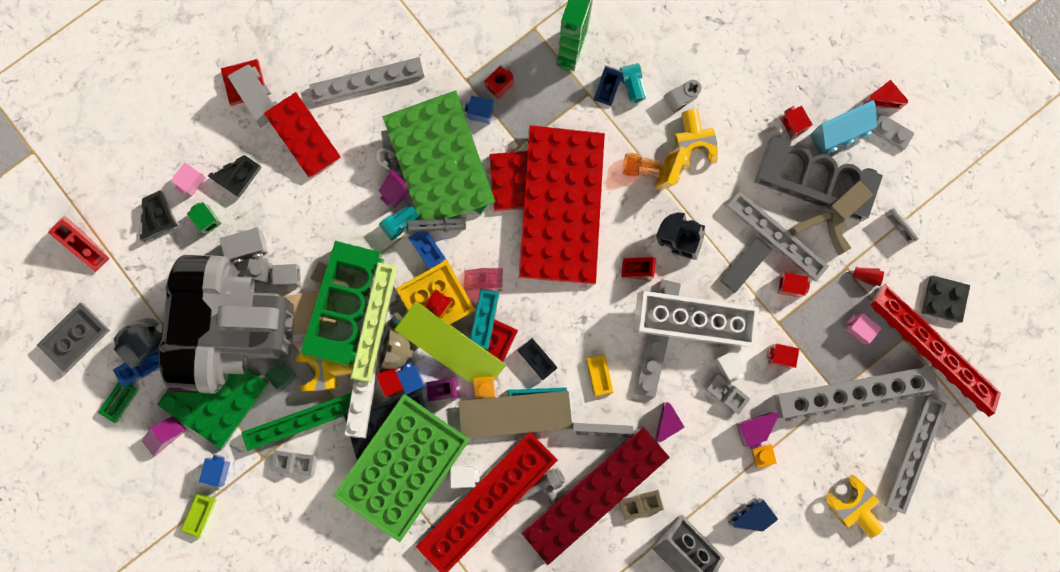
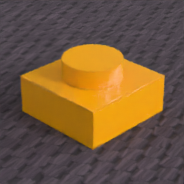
[473,376,496,399]
[751,444,777,468]

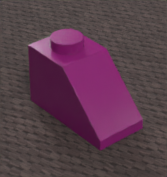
[378,170,410,208]
[736,412,779,449]

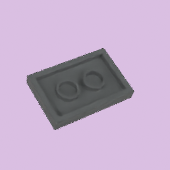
[37,303,110,373]

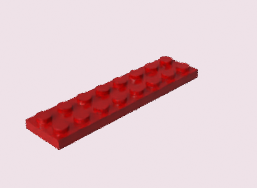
[870,284,1001,417]
[416,432,558,572]

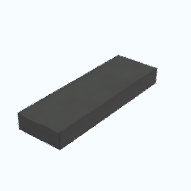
[720,237,772,293]

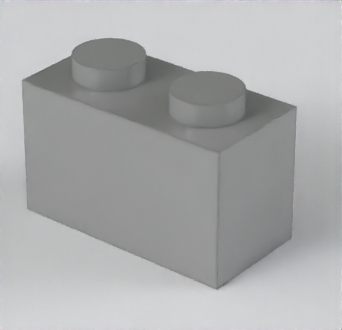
[219,227,268,265]

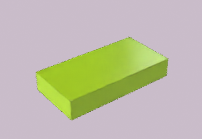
[180,492,217,538]

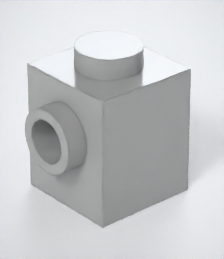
[245,257,273,284]

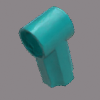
[619,63,646,103]
[379,203,419,240]

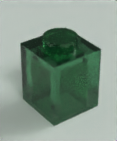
[264,361,297,390]

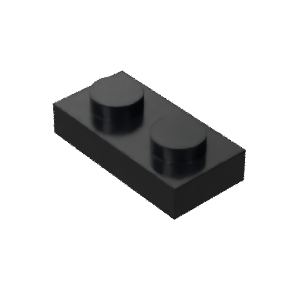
[517,338,558,380]

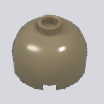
[380,330,413,369]

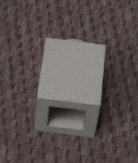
[269,264,301,287]

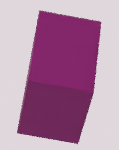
[426,377,459,402]
[655,402,685,442]
[142,416,186,456]

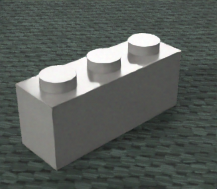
[228,65,278,128]

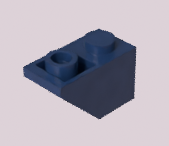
[728,498,779,532]

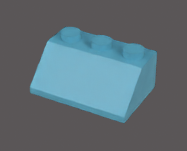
[810,100,877,154]

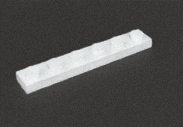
[345,325,385,439]

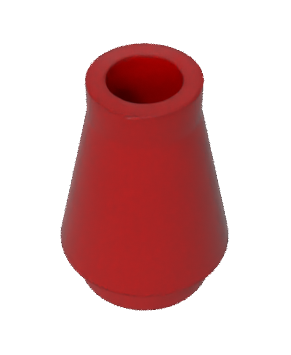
[853,267,884,287]

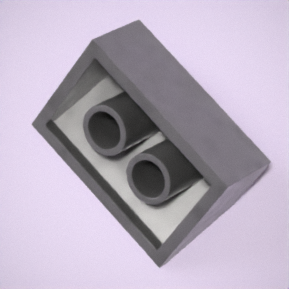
[652,515,725,572]

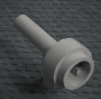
[522,468,565,504]

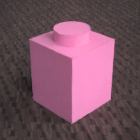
[171,162,206,196]
[845,313,882,345]

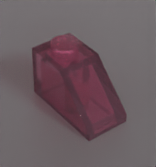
[464,268,503,291]

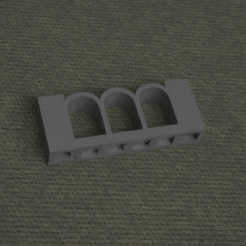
[754,135,883,221]

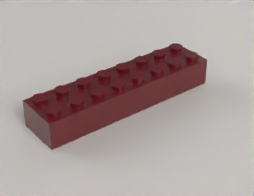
[521,426,670,565]

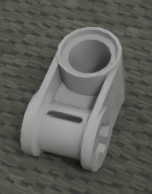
[663,80,702,113]

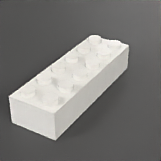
[633,291,759,347]

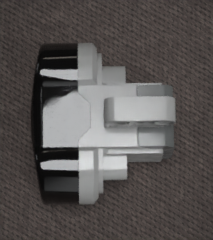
[158,255,294,394]

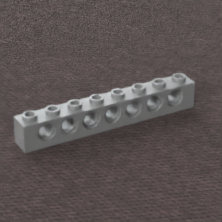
[773,366,939,421]

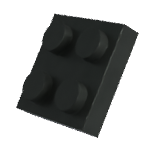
[922,275,970,323]

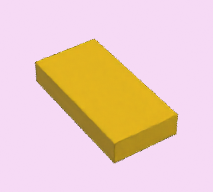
[586,354,614,397]

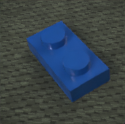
[408,232,446,269]

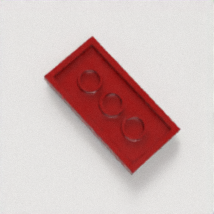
[264,92,341,178]

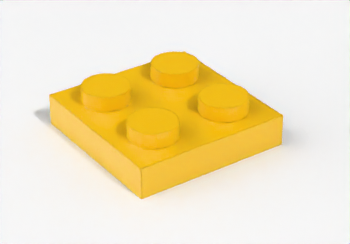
[654,146,688,191]

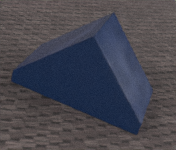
[594,65,623,106]

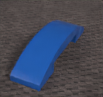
[113,328,195,387]

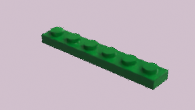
[241,393,352,451]

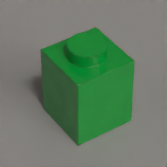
[187,202,222,235]

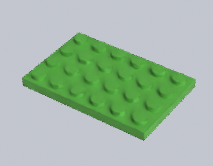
[382,90,495,227]
[333,394,470,542]

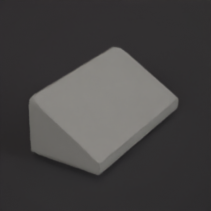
[885,206,920,244]

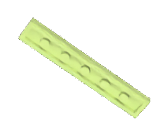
[350,262,398,383]

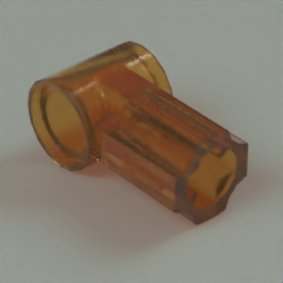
[622,153,662,178]

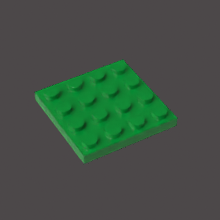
[157,350,269,449]

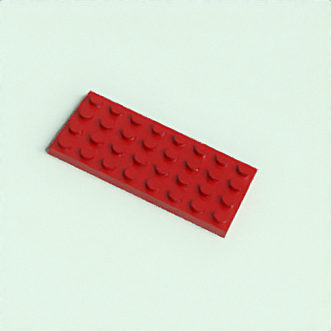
[518,125,605,285]

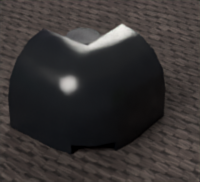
[656,212,705,260]
[113,318,169,368]

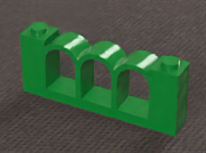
[557,0,593,71]
[300,241,384,368]

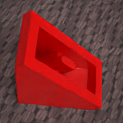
[863,79,908,109]
[621,257,656,281]

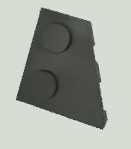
[208,155,262,198]
[140,190,178,242]

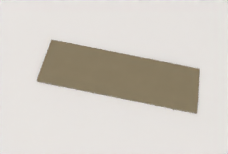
[458,391,572,438]

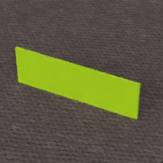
[394,301,506,385]

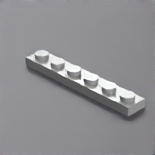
[309,57,425,104]
[726,191,829,281]
[635,279,681,398]
[884,395,947,514]

